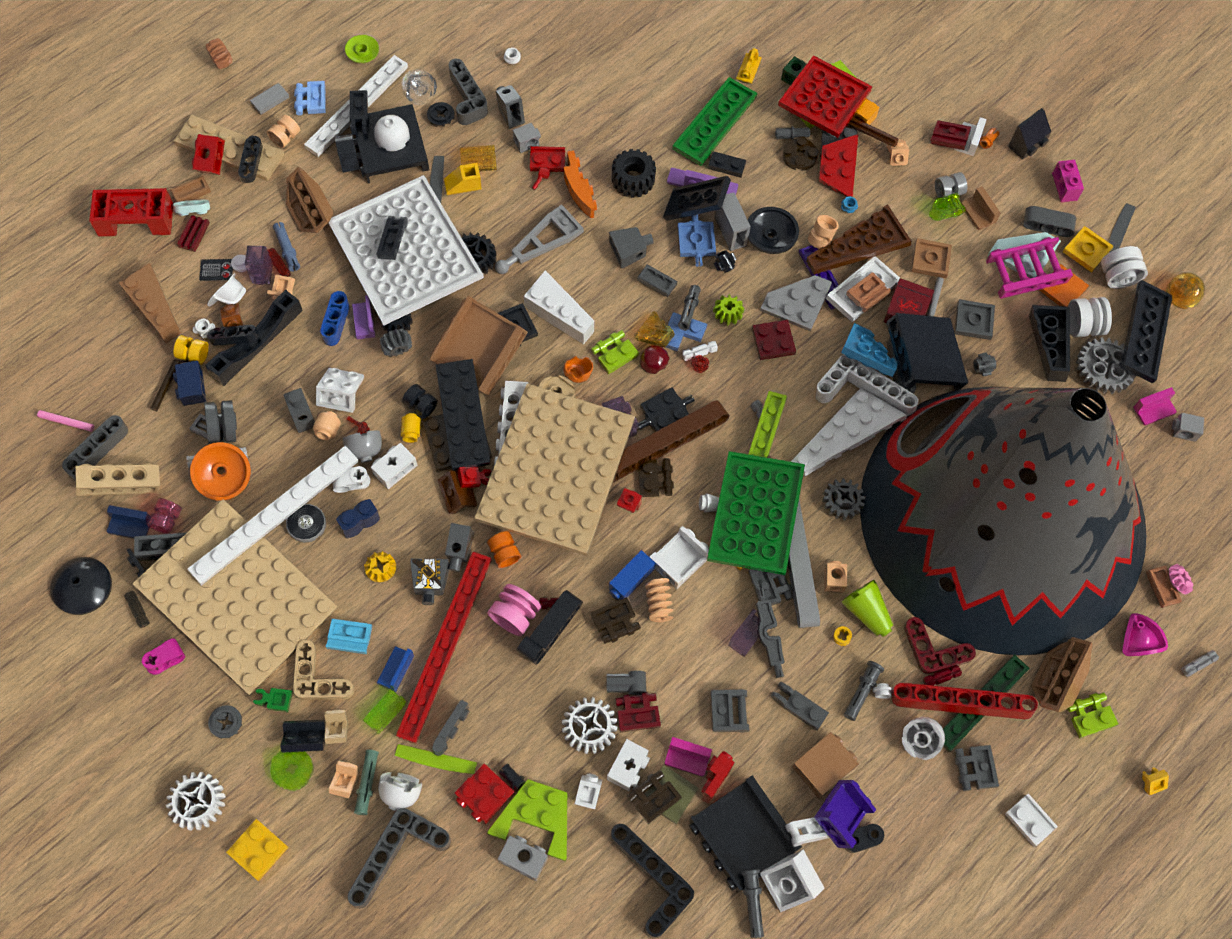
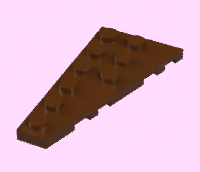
[806,204,912,274]

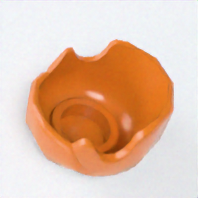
[563,356,594,383]

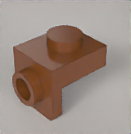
[220,304,243,327]

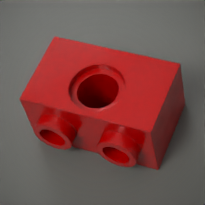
[192,134,225,175]

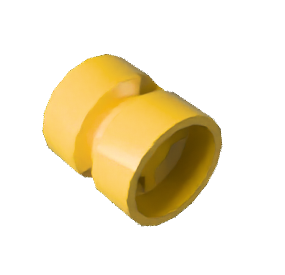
[173,335,209,365]

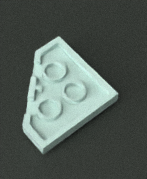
[988,232,1061,279]

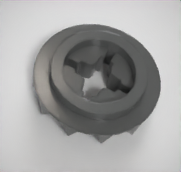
[208,705,242,739]

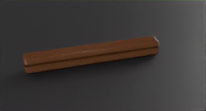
[847,117,899,147]

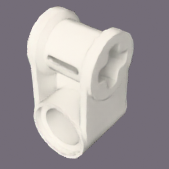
[332,466,371,493]

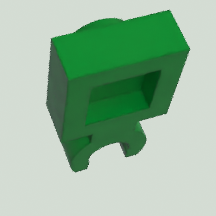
[253,688,293,712]

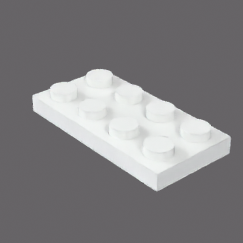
[826,256,900,322]

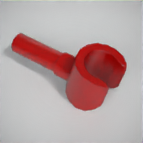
[532,168,550,190]

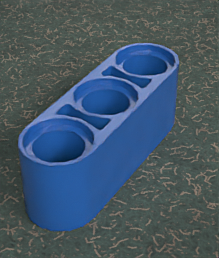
[320,291,350,346]

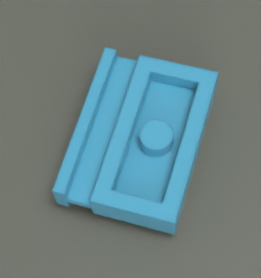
[325,619,373,654]

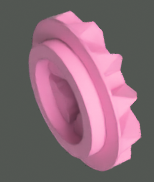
[1169,564,1193,594]

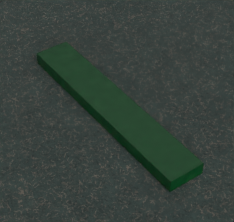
[943,654,1030,752]

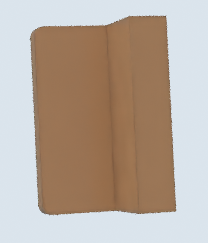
[961,186,1001,230]

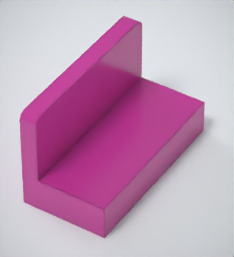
[1133,387,1177,426]
[664,737,712,777]

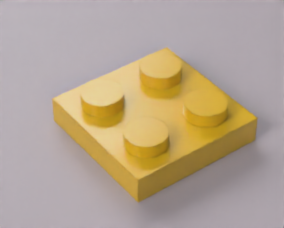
[1063,226,1114,272]
[226,819,289,881]

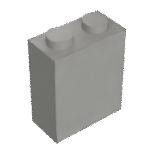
[714,192,751,251]

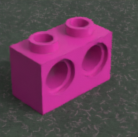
[1052,160,1084,202]

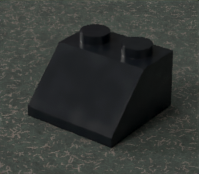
[1008,108,1051,160]

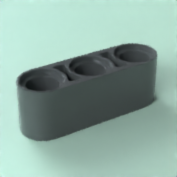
[1023,206,1077,237]

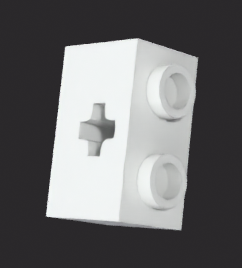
[371,443,417,489]
[607,739,650,791]

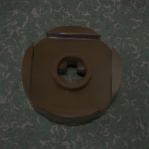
[783,136,818,171]

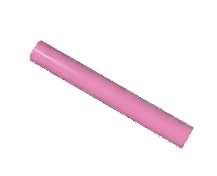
[37,410,94,432]

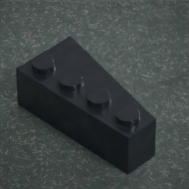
[1029,305,1070,382]

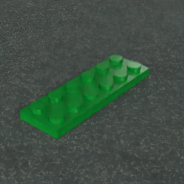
[672,77,757,166]

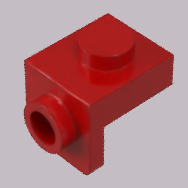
[617,488,642,513]

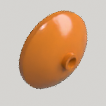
[190,442,251,500]

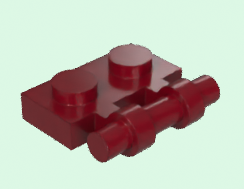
[615,692,661,733]

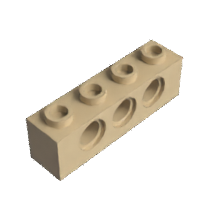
[75,463,160,496]

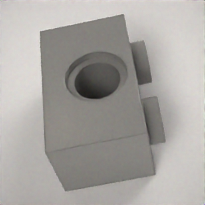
[498,835,548,881]

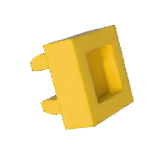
[1142,767,1169,796]

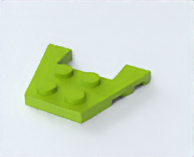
[487,779,567,861]

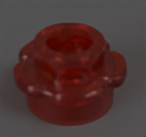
[691,355,709,373]

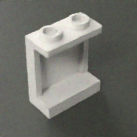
[650,526,709,589]

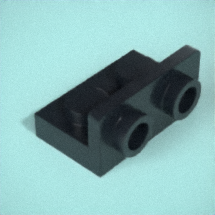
[280,720,326,753]

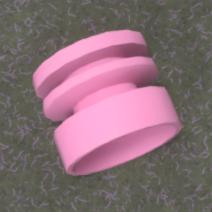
[487,584,541,636]

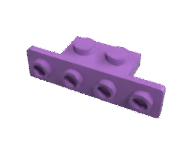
[667,168,738,195]

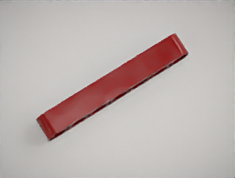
[891,683,1038,720]

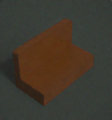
[438,471,478,514]

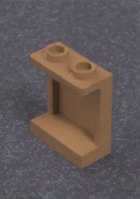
[792,732,859,799]

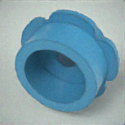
[841,196,858,213]

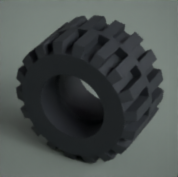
[611,149,656,198]

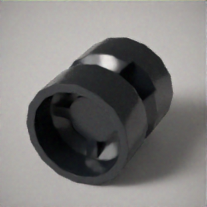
[402,384,438,419]

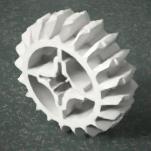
[562,698,617,754]
[166,772,226,831]

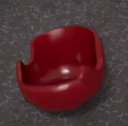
[639,345,670,374]

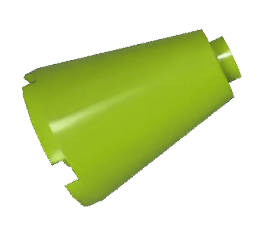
[841,580,893,637]

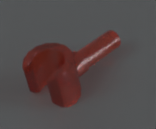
[347,416,370,434]

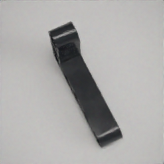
[611,824,694,939]

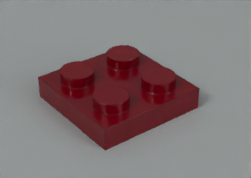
[752,320,796,360]

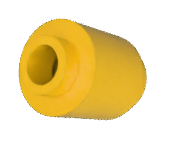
[401,413,421,443]

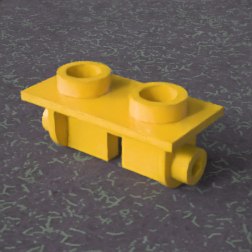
[736,48,762,84]

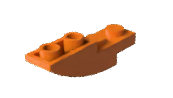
[564,150,597,218]

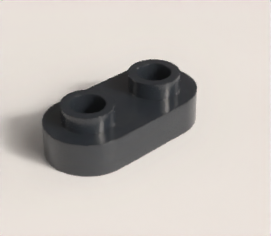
[845,824,885,853]

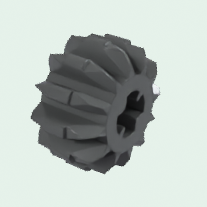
[380,329,412,357]

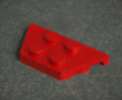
[818,135,858,197]

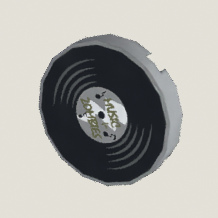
[286,504,326,543]

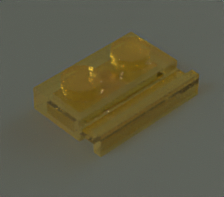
[460,145,497,172]

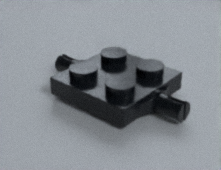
[636,387,695,432]

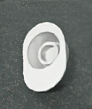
[207,273,246,307]

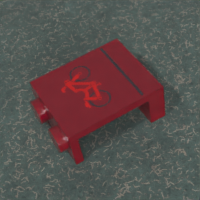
[883,278,934,323]

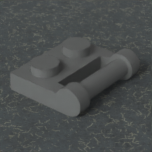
[710,689,750,733]

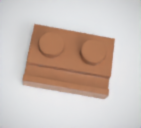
[846,272,891,312]

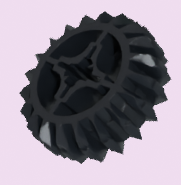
[462,231,497,274]

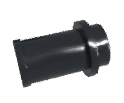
[499,764,525,791]

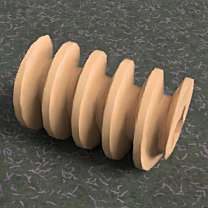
[645,578,674,623]

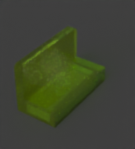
[363,689,407,734]

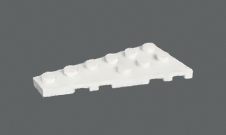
[791,388,906,476]

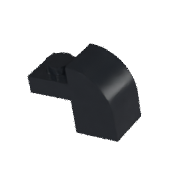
[334,133,360,173]

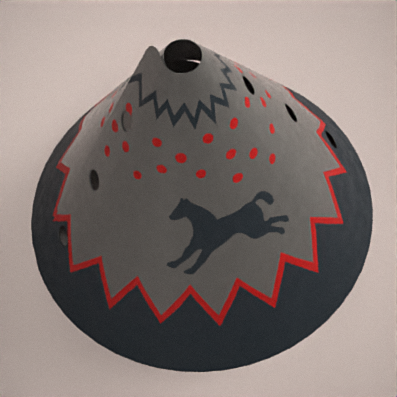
[860,387,1147,656]

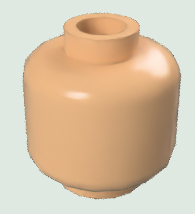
[313,411,341,441]

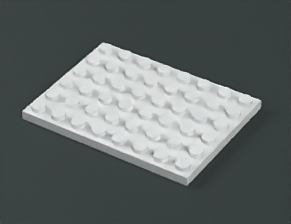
[329,175,484,326]

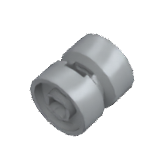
[935,172,967,200]

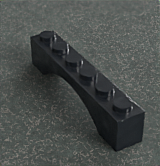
[205,290,303,386]

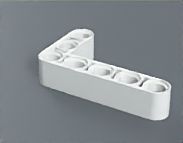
[816,354,918,416]

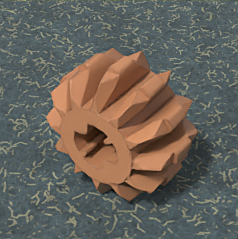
[206,38,233,69]

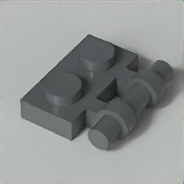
[748,569,794,605]
[954,745,999,791]

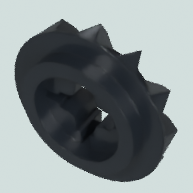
[427,102,454,127]

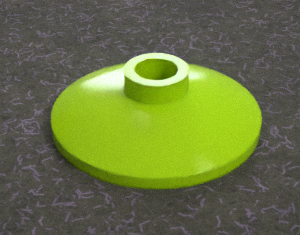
[345,35,379,63]

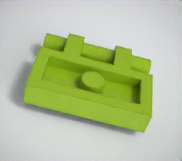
[591,330,639,374]
[1067,692,1119,739]

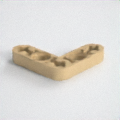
[293,640,355,700]

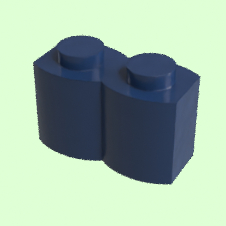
[336,499,380,538]

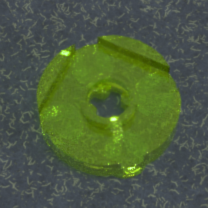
[270,751,314,791]

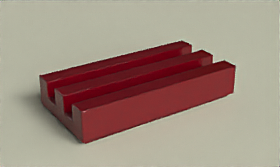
[177,215,210,252]

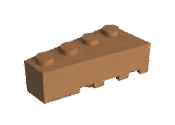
[119,263,181,343]

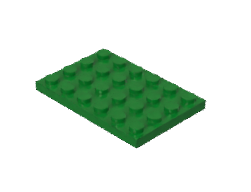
[707,451,805,575]

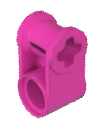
[142,639,186,675]

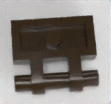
[638,458,674,497]
[591,597,641,644]
[627,770,682,825]

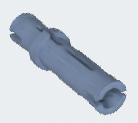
[273,222,300,272]

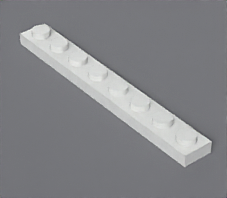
[304,55,408,157]

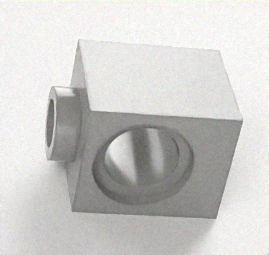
[513,123,541,153]
[1172,413,1204,442]

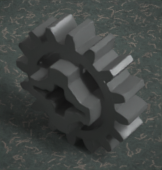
[822,478,865,520]

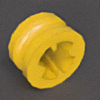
[833,626,852,646]

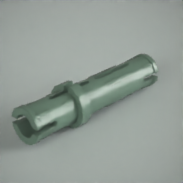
[354,750,379,815]

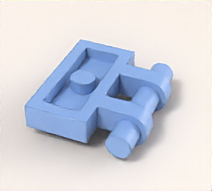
[294,81,326,116]

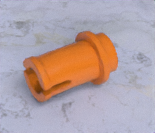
[979,128,1000,149]

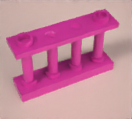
[986,237,1073,299]

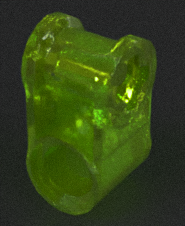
[929,193,966,221]

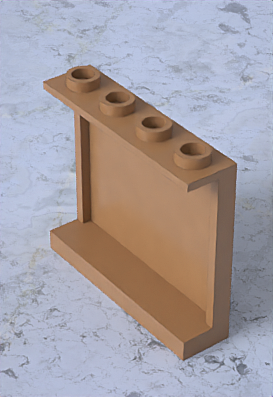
[429,295,528,396]

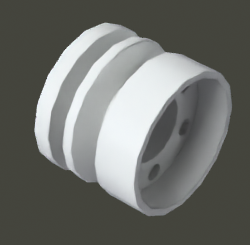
[1068,297,1112,337]

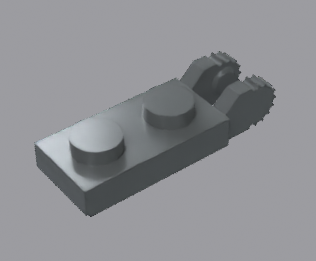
[771,682,829,731]
[432,700,470,756]

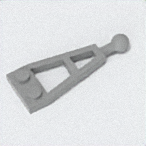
[495,205,584,274]

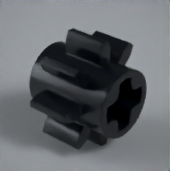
[713,250,737,273]

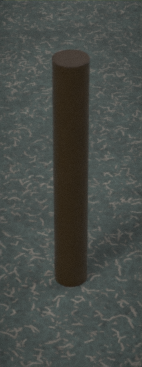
[150,359,181,411]

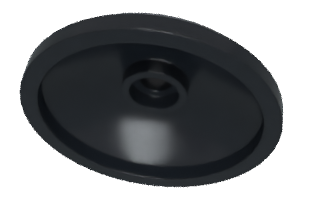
[748,207,799,254]
[50,557,112,615]

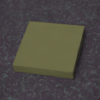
[645,765,699,824]

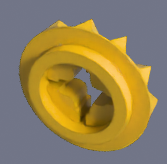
[364,551,396,582]

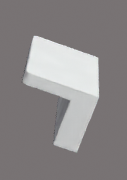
[954,117,987,156]

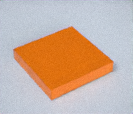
[1039,264,1089,307]

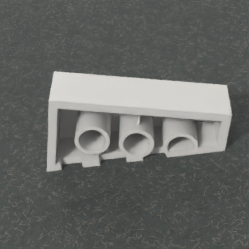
[524,270,594,345]

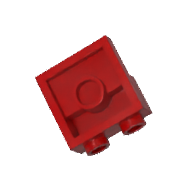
[701,751,735,804]
[455,763,515,824]

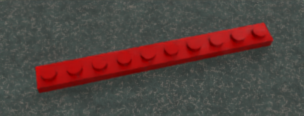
[396,552,492,744]

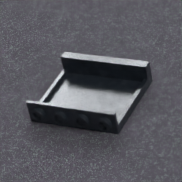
[350,104,429,183]
[886,313,968,390]
[689,775,802,893]

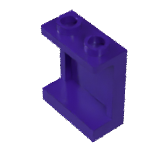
[814,780,876,848]

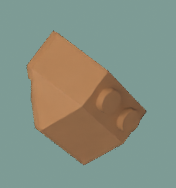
[286,167,334,233]
[1031,637,1093,713]

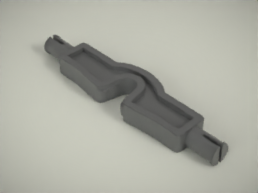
[755,588,785,678]

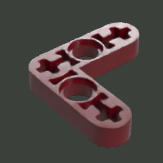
[904,617,976,674]

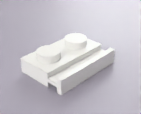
[1005,794,1058,847]

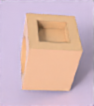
[824,561,847,593]

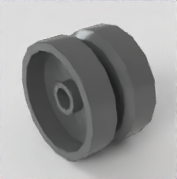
[204,400,237,444]

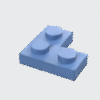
[660,312,707,351]

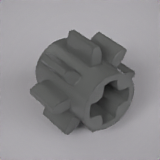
[973,352,996,376]

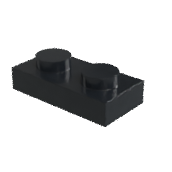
[708,151,746,178]

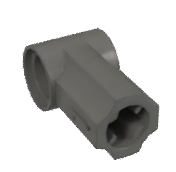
[606,671,647,695]

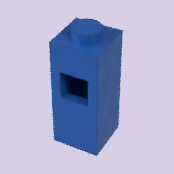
[609,550,656,600]

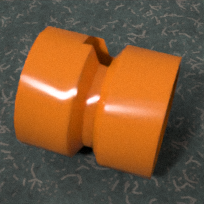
[487,531,521,568]

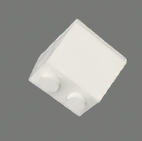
[760,850,824,912]

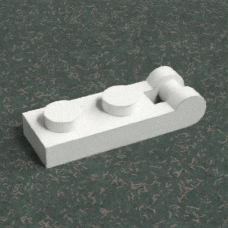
[785,817,830,847]

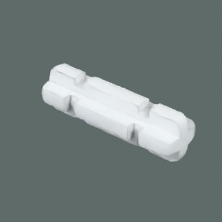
[682,341,718,361]

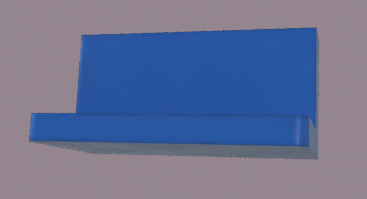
[377,646,414,692]

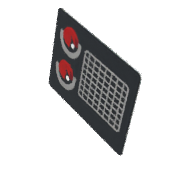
[199,259,233,281]

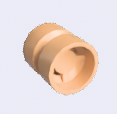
[267,115,301,148]
[808,215,839,249]

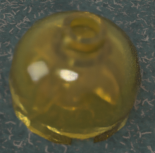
[1166,272,1205,309]

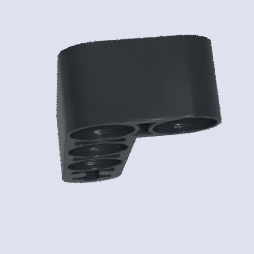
[517,590,583,665]

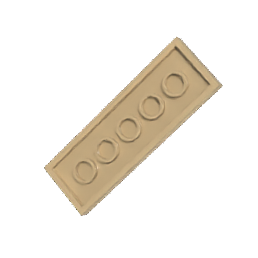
[174,115,285,181]

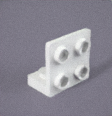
[316,368,364,413]

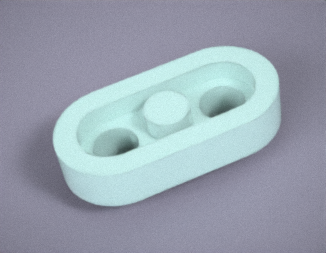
[173,199,210,216]

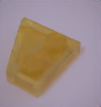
[634,311,675,348]

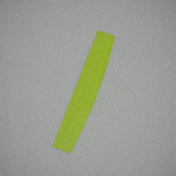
[395,744,477,774]

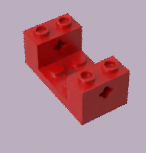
[89,188,173,236]

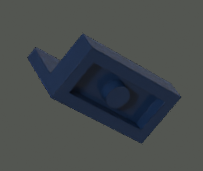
[107,505,152,539]

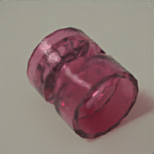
[146,498,182,534]

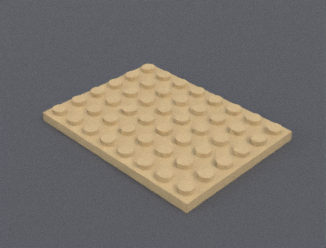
[475,384,635,556]
[133,499,338,696]

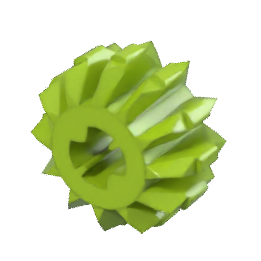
[713,294,744,326]

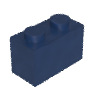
[173,361,207,406]

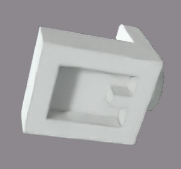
[575,774,602,809]

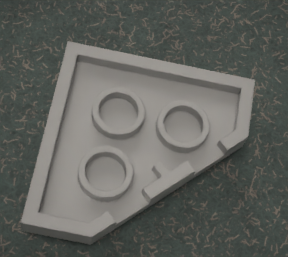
[760,275,832,331]

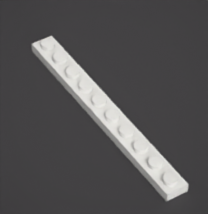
[188,446,358,586]

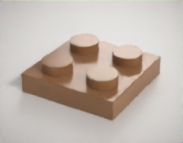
[911,238,952,278]

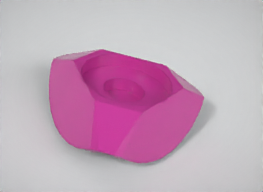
[1122,613,1168,656]

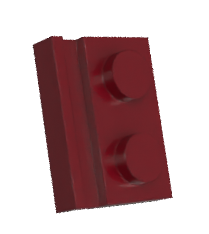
[930,120,971,150]

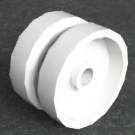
[1101,246,1148,289]

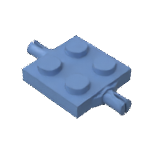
[677,214,716,267]

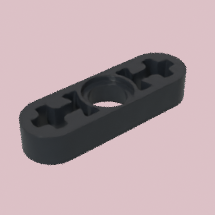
[238,136,263,183]
[207,325,259,346]

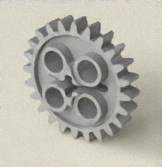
[1076,337,1136,394]

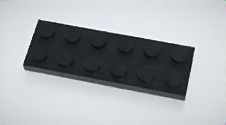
[1120,280,1173,383]
[435,359,491,471]

